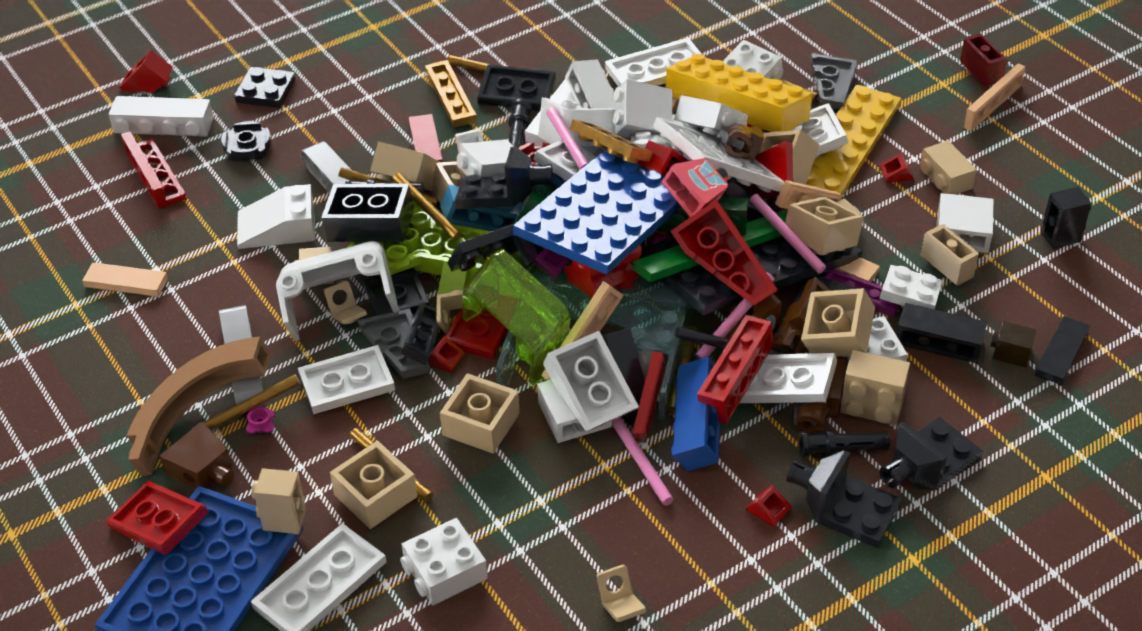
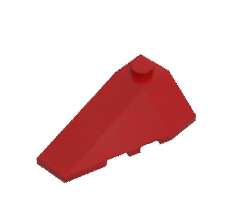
[671,200,778,306]

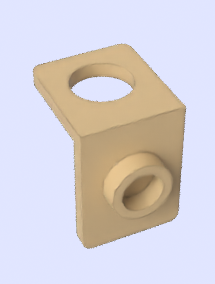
[323,280,367,324]
[437,289,480,334]
[597,565,646,622]

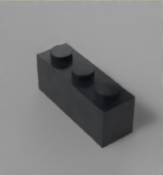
[896,303,988,364]

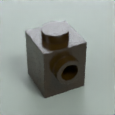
[990,321,1036,368]

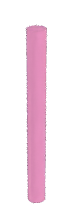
[546,108,588,170]
[750,194,826,274]
[695,272,775,359]
[612,417,674,506]

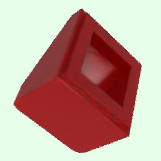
[879,153,914,183]
[428,336,466,372]
[746,485,792,527]

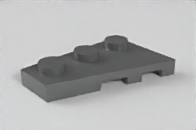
[811,53,858,109]
[357,308,430,379]

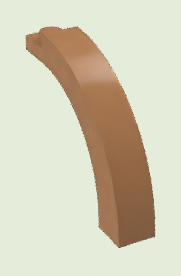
[126,336,271,476]

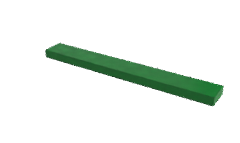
[632,209,788,282]

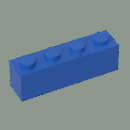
[671,356,720,472]

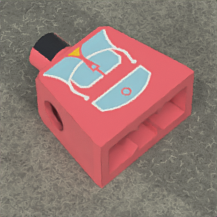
[661,158,728,217]

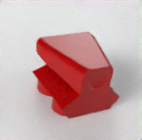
[564,245,642,298]

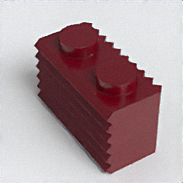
[960,33,1008,86]

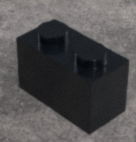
[1041,187,1092,249]

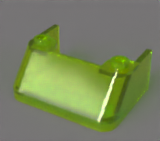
[462,249,570,385]

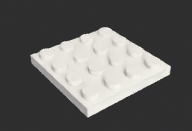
[653,117,785,193]

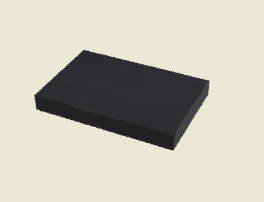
[477,64,556,111]

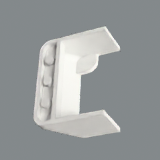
[538,98,631,155]
[276,241,399,341]

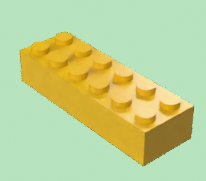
[666,54,812,132]

